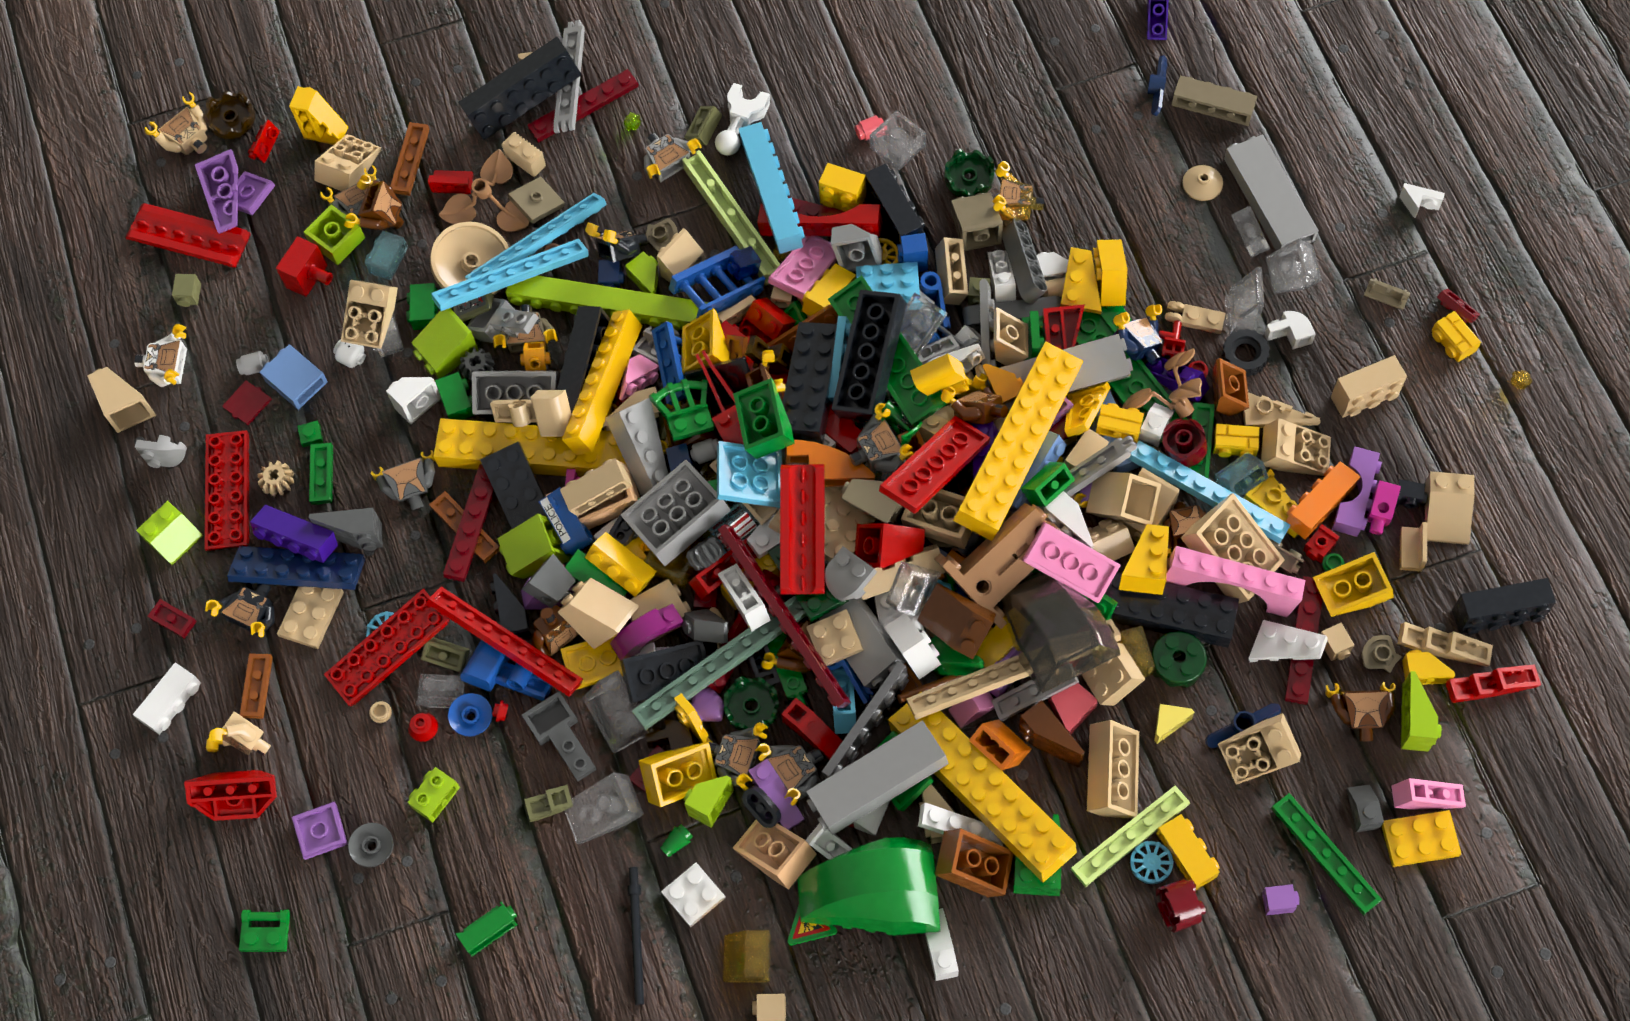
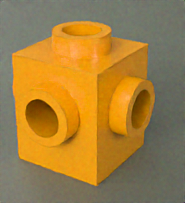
[520,341,551,371]

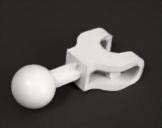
[715,83,770,156]

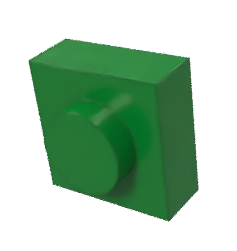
[297,421,323,447]

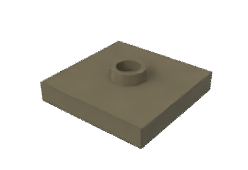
[508,177,565,224]

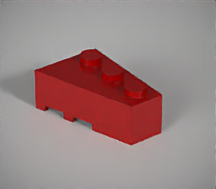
[1042,304,1085,350]

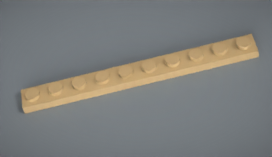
[906,619,1121,720]

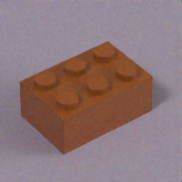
[935,828,1014,898]

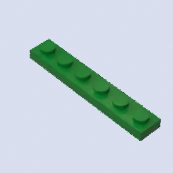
[1271,793,1382,915]

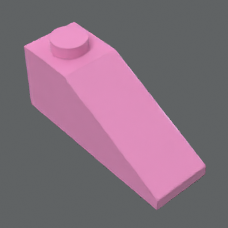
[1391,778,1466,810]

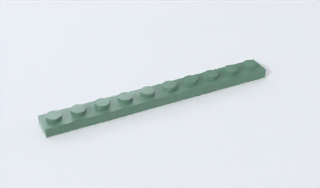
[632,596,806,730]

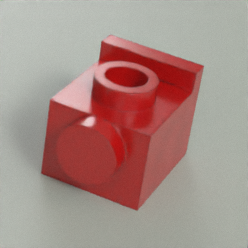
[1303,524,1340,563]

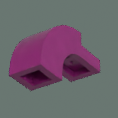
[610,603,683,660]

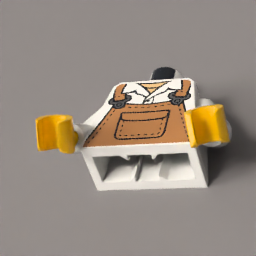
[134,324,187,387]

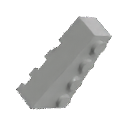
[605,398,668,495]

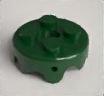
[944,149,995,197]
[1150,631,1207,687]
[724,676,779,730]

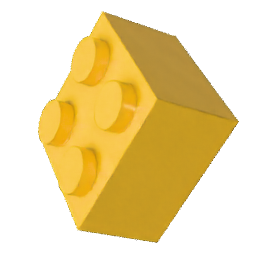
[819,163,866,211]

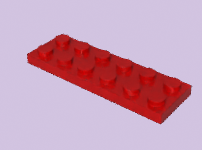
[879,416,991,514]

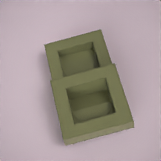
[524,785,573,822]

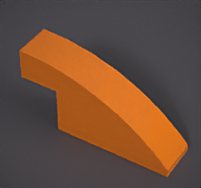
[785,440,875,487]

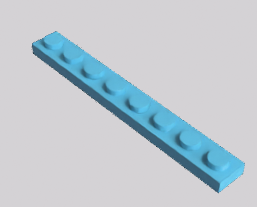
[464,193,607,280]
[431,239,589,311]
[1128,440,1291,544]

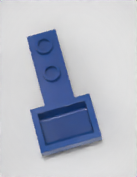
[460,640,553,701]

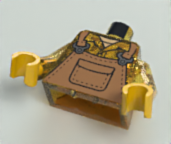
[992,161,1044,221]

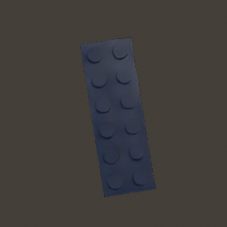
[227,546,365,590]

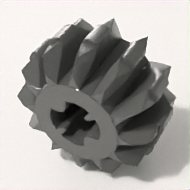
[459,348,495,383]
[686,537,724,571]

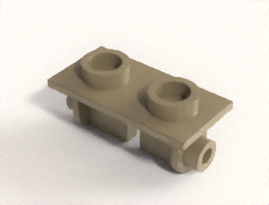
[1364,278,1410,310]
[1270,540,1304,574]

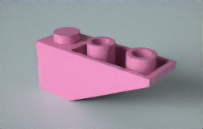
[619,354,659,400]

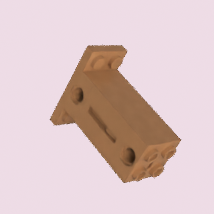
[934,503,1062,629]

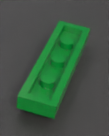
[1190,402,1215,478]

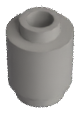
[236,351,269,376]
[690,438,719,465]

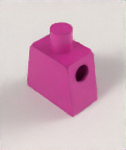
[1367,481,1401,535]

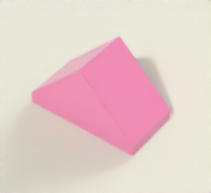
[949,692,995,729]

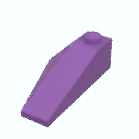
[195,149,238,234]

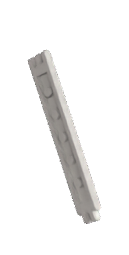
[554,20,585,133]
[979,279,997,393]
[1002,436,1137,524]

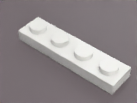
[918,803,1003,846]

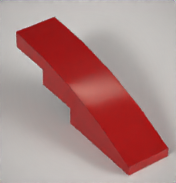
[1445,664,1541,703]

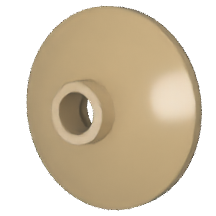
[1182,165,1223,201]

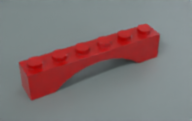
[757,204,882,237]

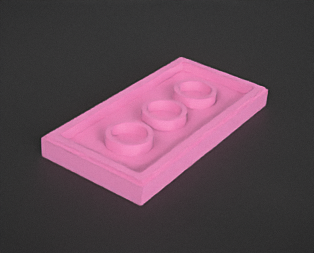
[768,236,837,299]
[1022,522,1120,603]

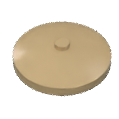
[430,222,509,295]

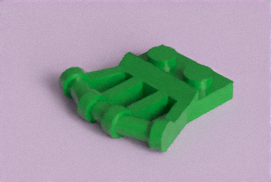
[649,378,714,441]

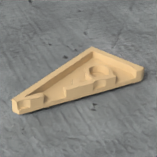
[1243,392,1320,428]

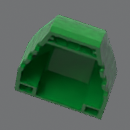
[798,837,940,936]

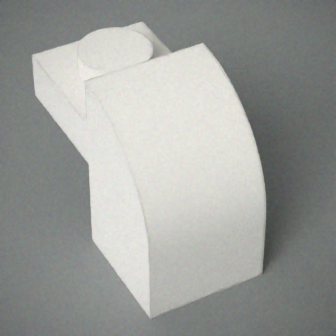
[1264,311,1316,349]

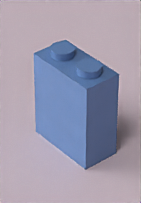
[260,344,328,410]

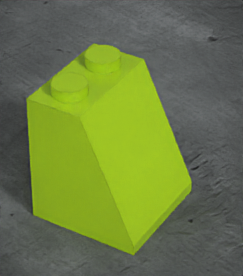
[411,308,479,379]
[497,514,573,579]

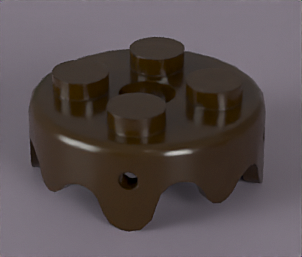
[204,91,255,139]

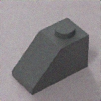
[682,609,728,643]
[1347,785,1384,832]

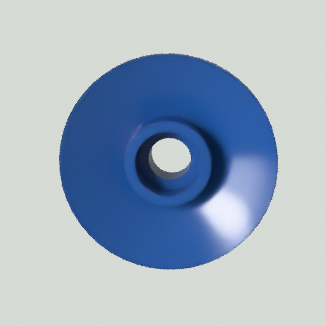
[448,693,492,737]

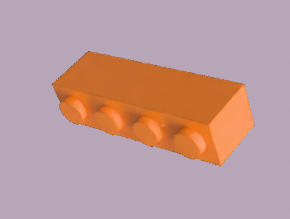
[1286,461,1361,540]

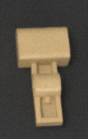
[490,390,572,437]

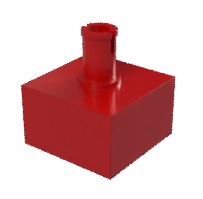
[276,236,333,297]

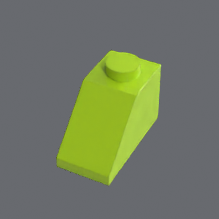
[625,251,659,294]

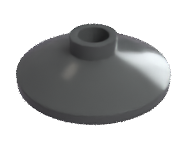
[348,823,394,867]

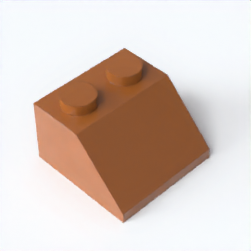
[1212,358,1249,416]

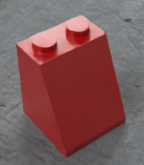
[854,523,925,568]

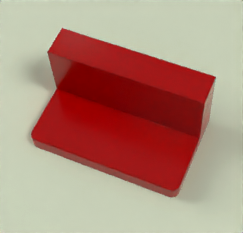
[428,170,474,194]

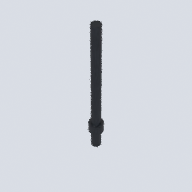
[627,867,644,1006]

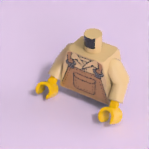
[144,92,207,155]
[206,712,271,756]

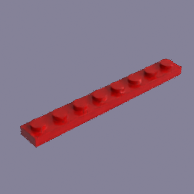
[427,587,583,697]

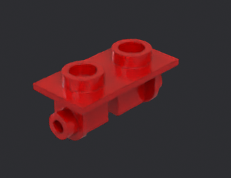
[248,119,280,163]

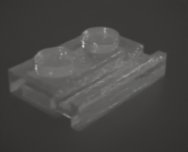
[416,674,465,708]

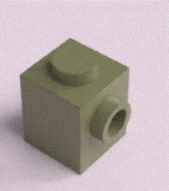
[172,274,201,307]
[968,277,990,306]

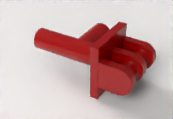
[1159,320,1186,358]

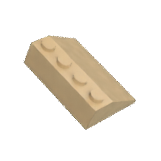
[1181,493,1285,603]

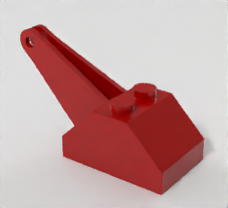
[695,350,744,444]

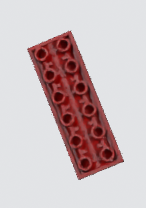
[125,203,251,268]
[205,430,249,550]
[780,464,825,595]
[324,589,450,706]

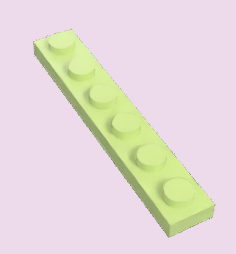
[1071,786,1190,887]

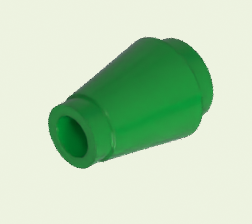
[660,824,693,857]

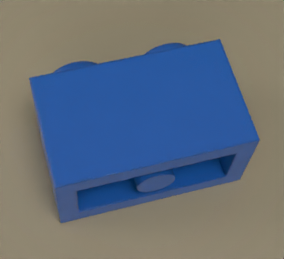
[897,233,928,272]

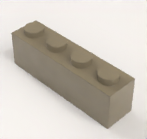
[1172,75,1257,126]

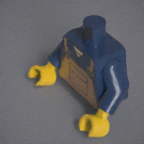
[1113,304,1162,365]

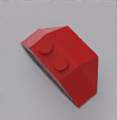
[184,770,277,821]

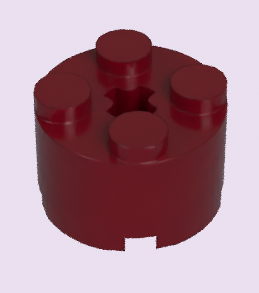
[1162,418,1208,468]
[1156,879,1206,932]

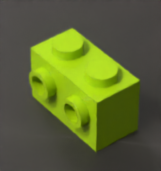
[407,767,460,823]

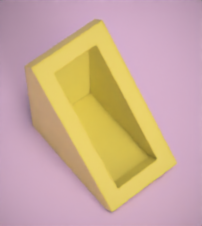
[1154,704,1195,744]

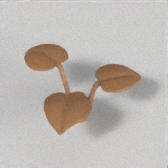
[439,149,530,232]
[1122,348,1202,418]

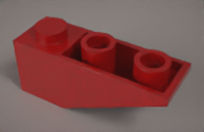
[781,698,843,760]

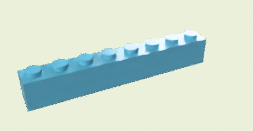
[738,122,805,254]

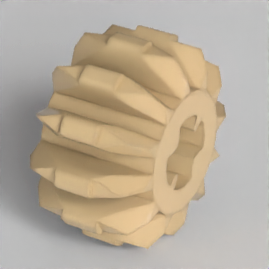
[258,460,294,497]

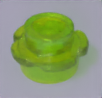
[623,112,641,131]

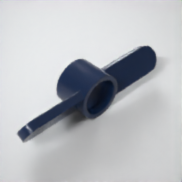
[1147,55,1167,116]
[1205,703,1281,748]

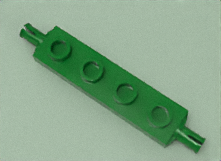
[767,609,808,705]

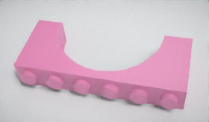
[1166,546,1305,617]

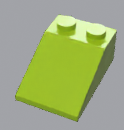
[1401,671,1442,752]

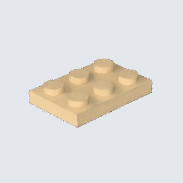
[277,586,344,649]

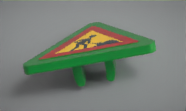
[787,906,837,946]

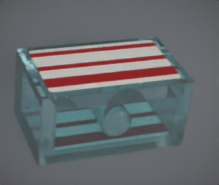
[708,502,759,553]

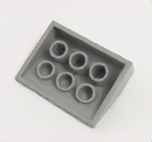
[621,460,731,566]

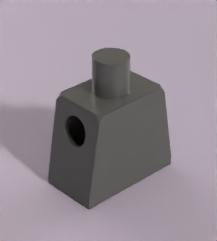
[522,554,575,608]

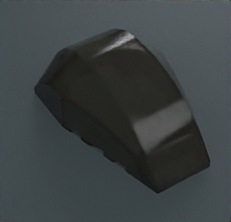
[998,572,1121,693]

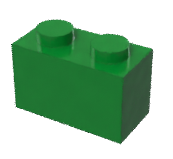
[406,283,438,330]
[435,372,475,420]
[1020,462,1075,507]

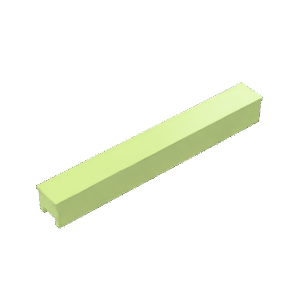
[682,150,780,286]

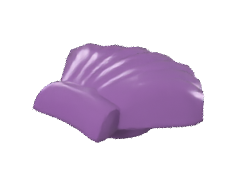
[691,688,724,722]

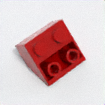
[739,297,796,344]

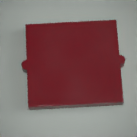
[222,380,272,426]

